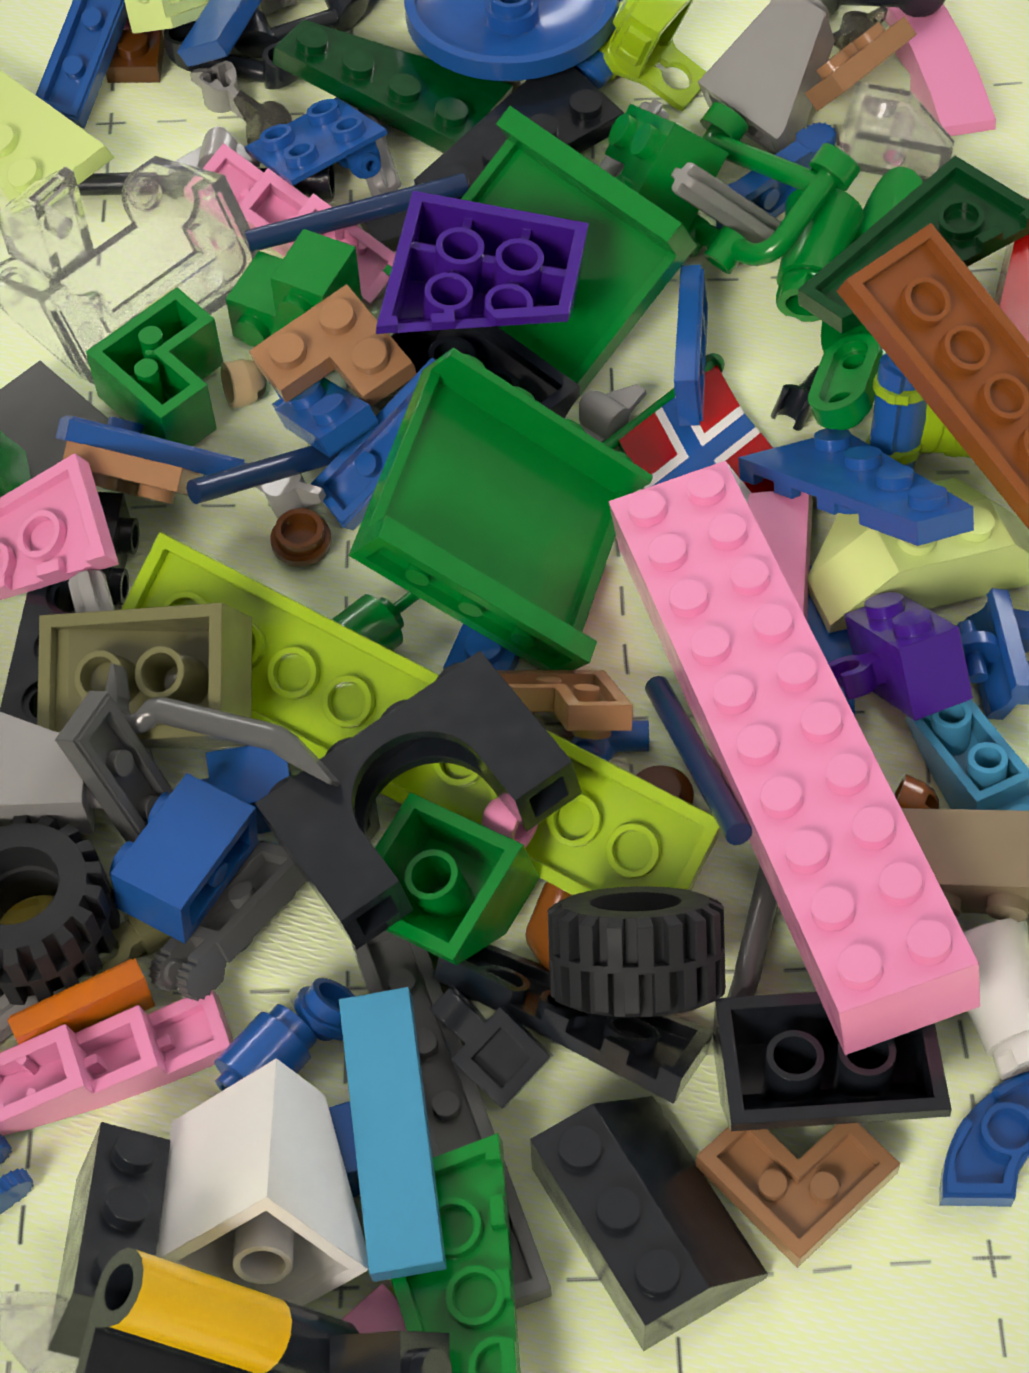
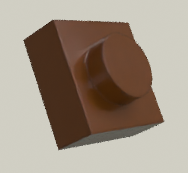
[106,29,165,83]

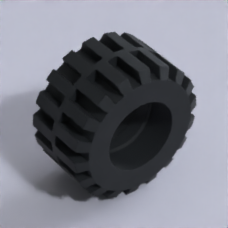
[0,815,120,1005]
[548,886,726,1017]

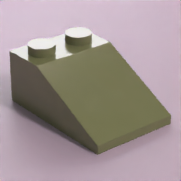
[37,603,252,749]

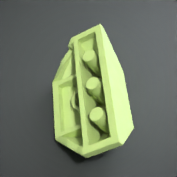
[808,478,1029,633]

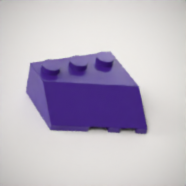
[376,191,589,334]

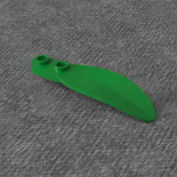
[808,166,923,430]

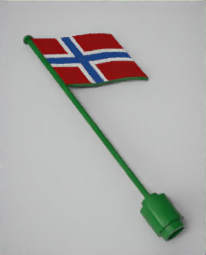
[332,353,774,651]

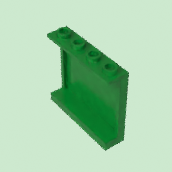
[383,106,697,403]
[348,348,653,671]

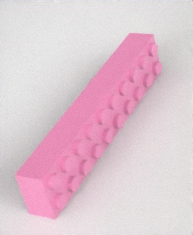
[609,461,980,1055]

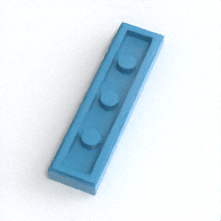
[339,987,447,1282]

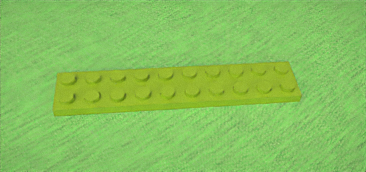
[121,532,721,895]

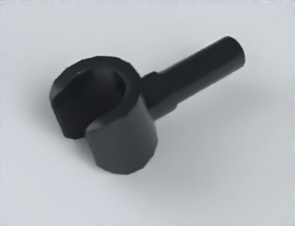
[771,366,819,431]

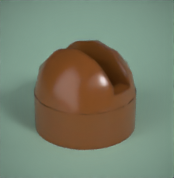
[894,774,939,809]

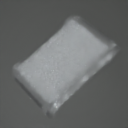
[0,156,258,385]

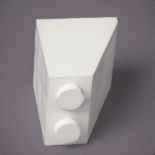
[156,1058,369,1306]

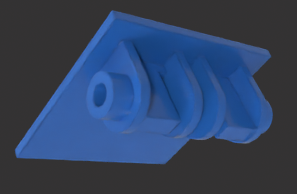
[244,97,388,186]

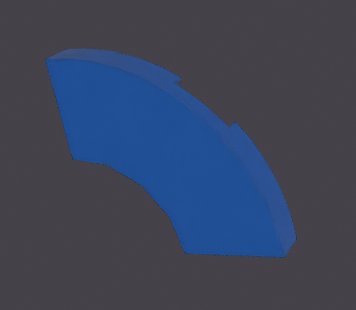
[939,1071,1029,1207]

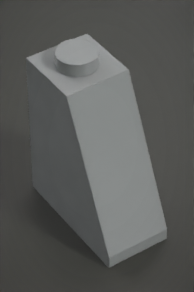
[698,0,835,155]
[0,712,102,835]

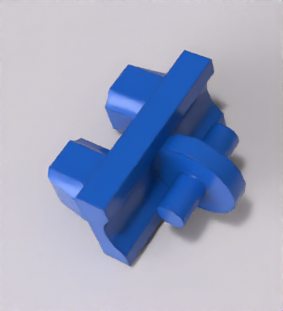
[956,588,1029,720]

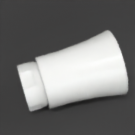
[964,918,1029,1081]

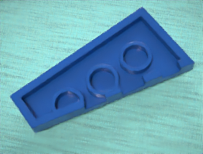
[738,428,974,546]

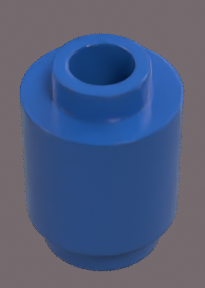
[214,1004,317,1091]

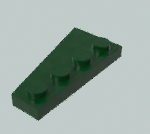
[273,19,513,153]
[798,155,1029,334]

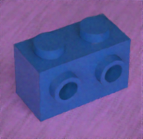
[109,773,258,944]

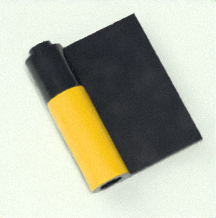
[76,1247,359,1373]

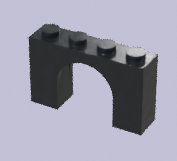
[255,651,582,950]

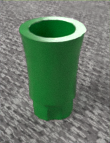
[776,188,864,322]

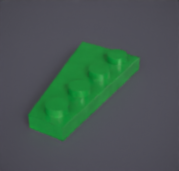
[391,1133,521,1373]

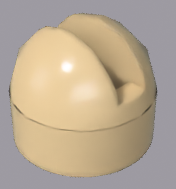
[220,359,267,409]

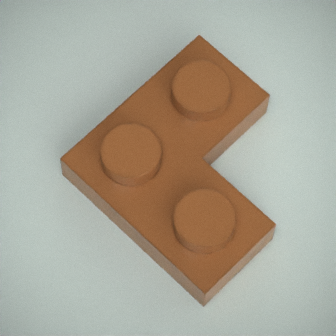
[804,16,917,111]
[249,284,417,407]
[63,441,202,505]
[497,670,633,740]
[695,1123,901,1268]

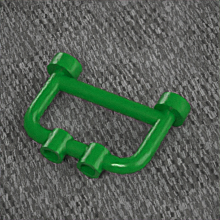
[688,102,861,274]

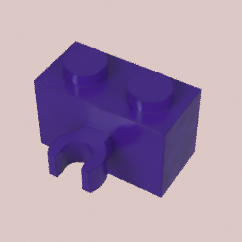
[828,592,973,721]

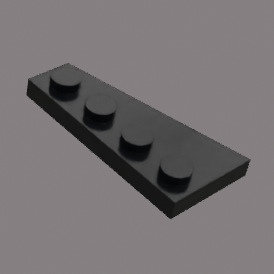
[414,66,624,199]
[433,944,713,1104]

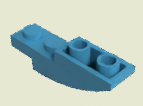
[906,699,1029,811]

